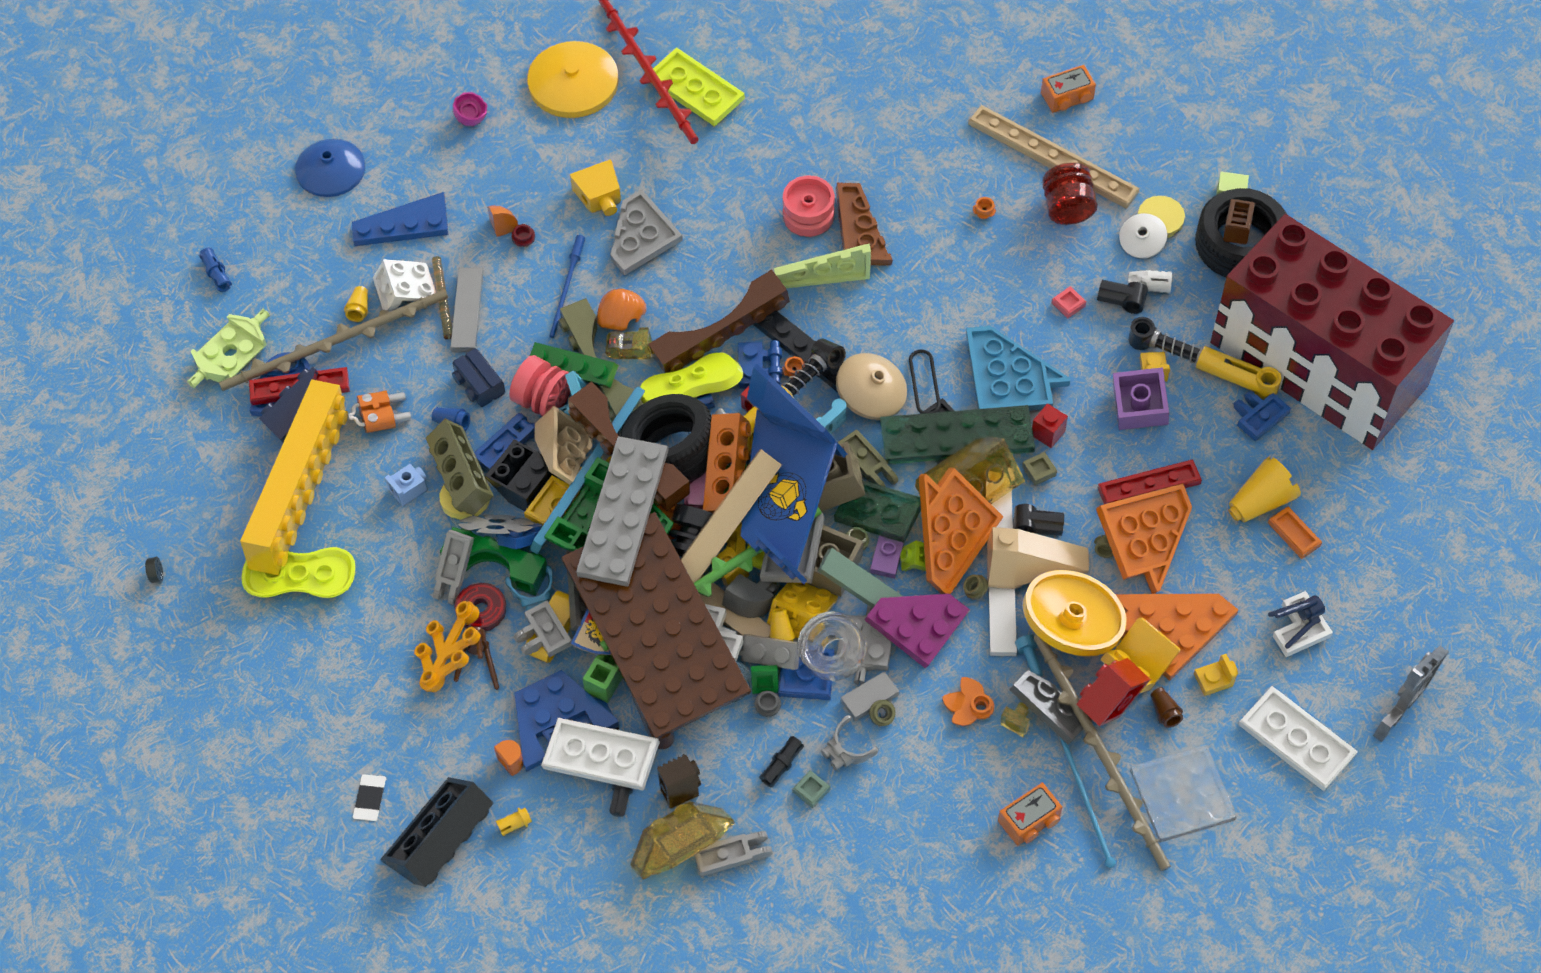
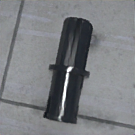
[609,784,633,817]

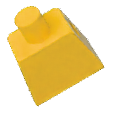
[570,159,621,216]

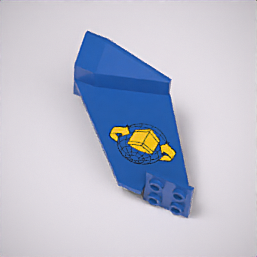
[740,364,847,584]

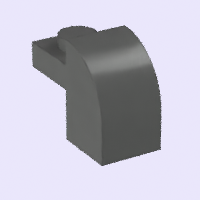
[722,574,779,618]

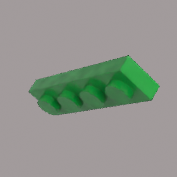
[530,342,619,388]

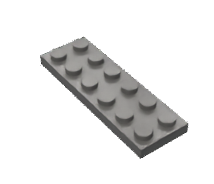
[576,436,668,586]

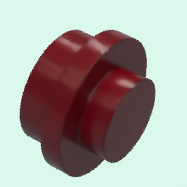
[511,224,535,247]

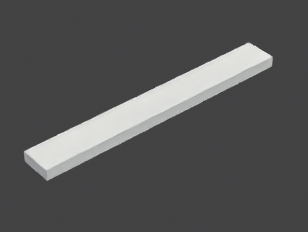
[985,472,1017,656]

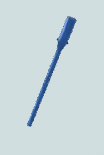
[550,235,585,338]

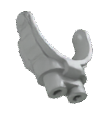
[821,715,879,770]

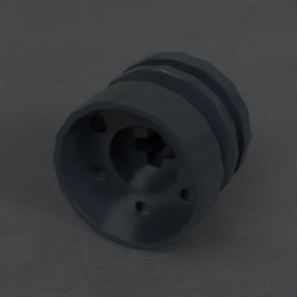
[668,504,713,557]

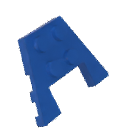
[514,670,619,772]

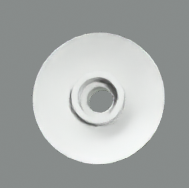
[1119,213,1167,259]

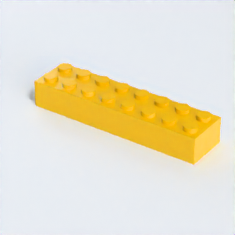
[240,379,348,575]

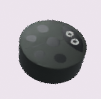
[145,557,163,583]

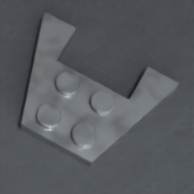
[1373,646,1449,742]

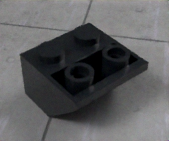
[485,439,558,511]

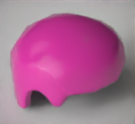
[452,92,487,126]

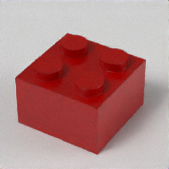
[1076,658,1151,726]

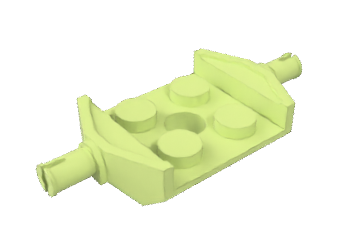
[187,308,270,388]

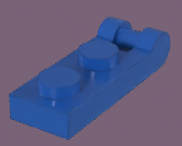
[474,413,535,472]

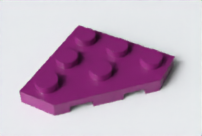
[864,594,970,669]

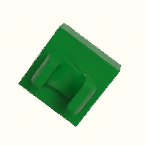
[751,665,778,694]

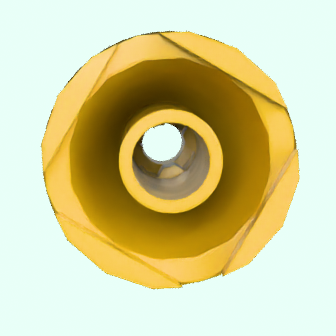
[1228,456,1301,523]

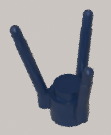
[1268,595,1325,649]

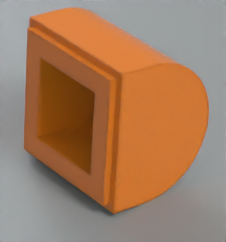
[494,740,523,776]

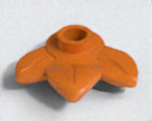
[942,677,994,726]

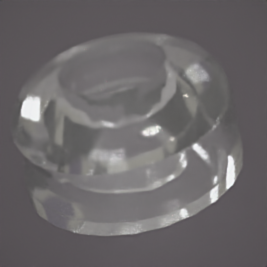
[798,611,868,681]

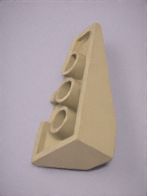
[535,406,592,485]
[987,527,1089,589]

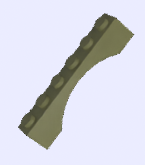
[558,298,643,431]

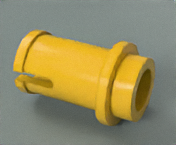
[496,807,532,836]

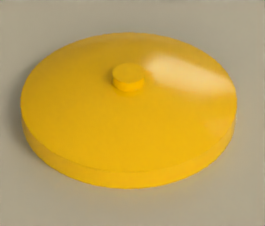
[527,41,619,118]
[1023,570,1127,656]

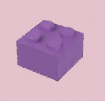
[1113,367,1169,430]

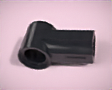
[1097,279,1148,314]
[1013,504,1064,536]

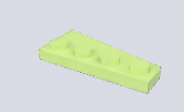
[774,243,871,288]

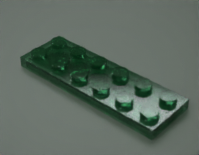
[880,405,1035,464]

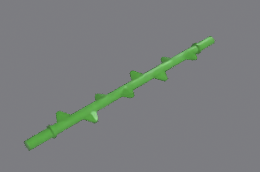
[599,507,822,652]

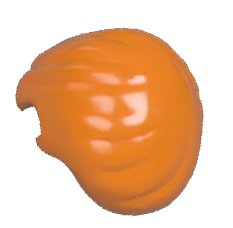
[596,288,646,331]

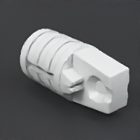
[1128,270,1172,293]

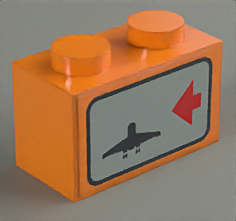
[1041,65,1096,113]
[998,782,1063,846]

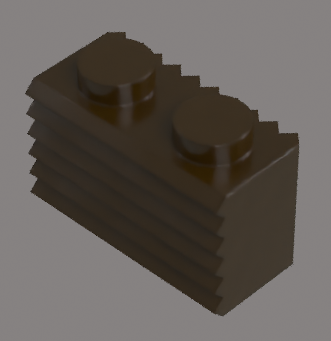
[657,754,701,809]

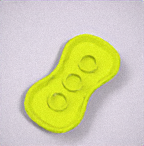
[640,352,743,404]
[241,547,355,598]

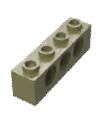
[426,418,493,516]

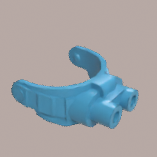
[505,565,553,611]

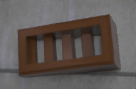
[1223,199,1255,245]

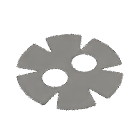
[458,515,534,534]

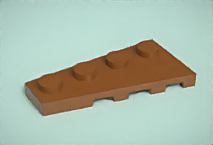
[836,183,893,265]

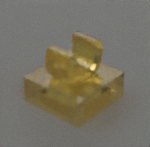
[1000,702,1030,738]

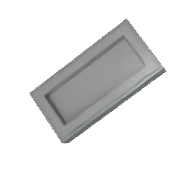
[841,671,899,721]

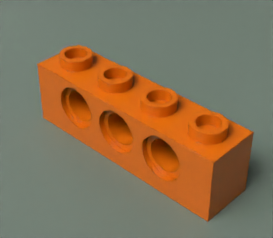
[703,413,751,513]

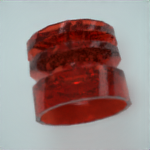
[1042,162,1098,225]

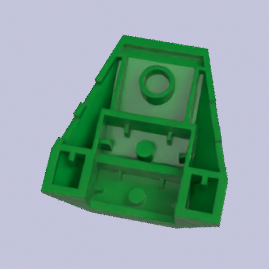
[544,457,673,551]

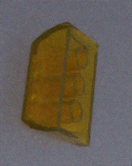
[915,437,1025,504]

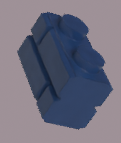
[452,348,505,407]

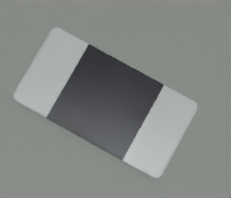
[353,774,386,821]

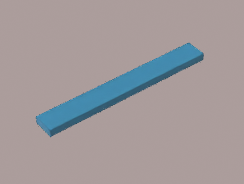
[530,386,645,555]

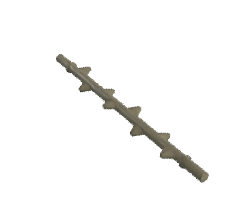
[219,289,448,391]
[1033,635,1171,871]

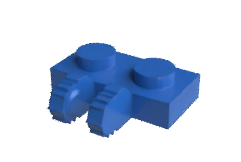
[1233,391,1291,441]
[495,523,548,549]

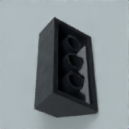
[380,777,494,887]

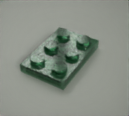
[834,480,921,543]

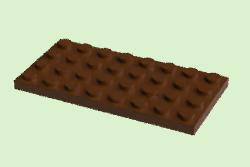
[561,512,751,739]

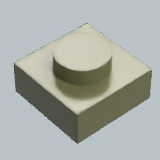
[1022,452,1057,486]

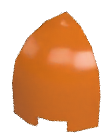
[487,205,518,237]

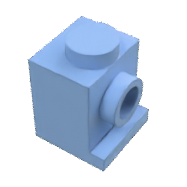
[385,464,427,507]

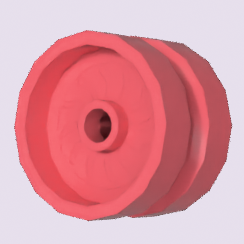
[782,175,835,237]

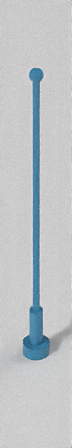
[1015,635,1116,868]

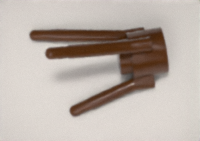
[453,627,499,690]

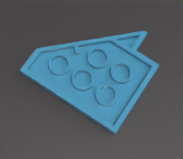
[966,326,1070,415]

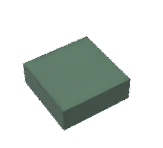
[793,770,830,808]

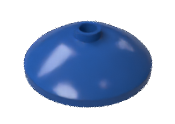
[295,139,365,197]

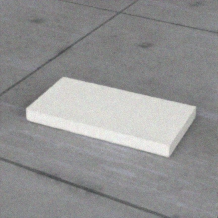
[1238,686,1358,791]
[541,718,660,791]

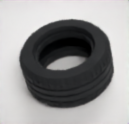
[1195,188,1287,278]
[620,394,712,483]

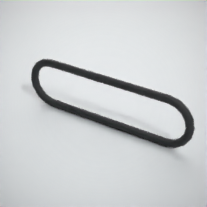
[909,349,941,416]

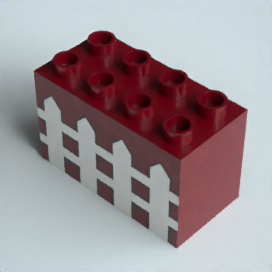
[1210,214,1455,450]

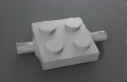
[836,606,893,685]

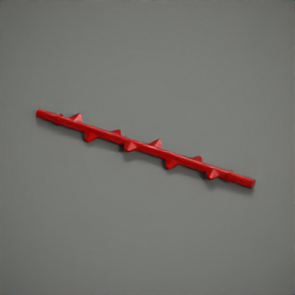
[599,0,699,144]

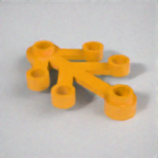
[414,601,481,693]

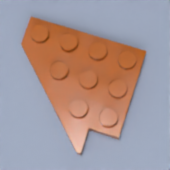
[919,468,1004,594]
[1096,484,1192,594]
[1115,594,1238,681]

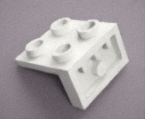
[373,259,436,311]

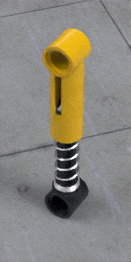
[1129,317,1281,400]
[728,338,846,451]

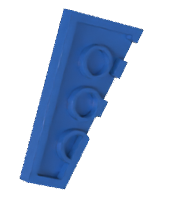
[352,192,449,246]

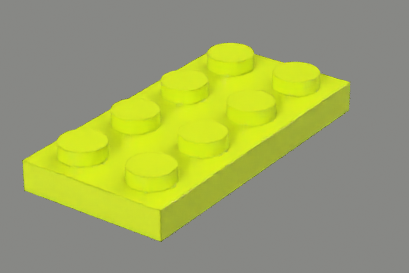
[651,47,745,127]

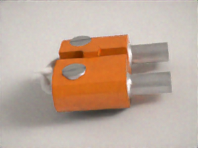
[348,390,411,433]

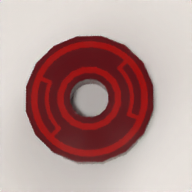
[454,582,506,631]

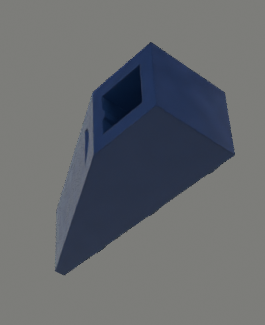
[259,367,318,442]

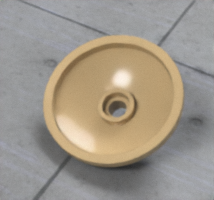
[836,353,907,420]

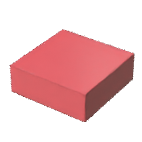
[1052,286,1086,319]

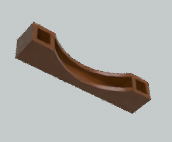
[648,269,790,373]
[568,382,690,511]

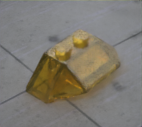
[630,801,735,880]

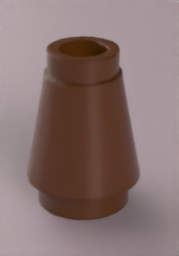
[1150,687,1183,728]

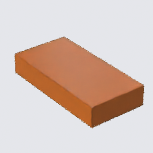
[1268,506,1322,559]

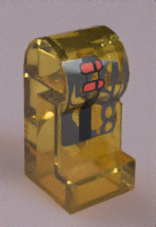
[605,327,652,359]

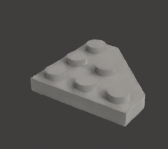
[610,189,683,276]

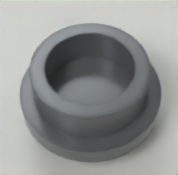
[755,691,781,717]

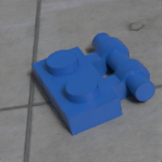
[738,340,783,389]

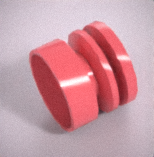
[509,355,571,416]

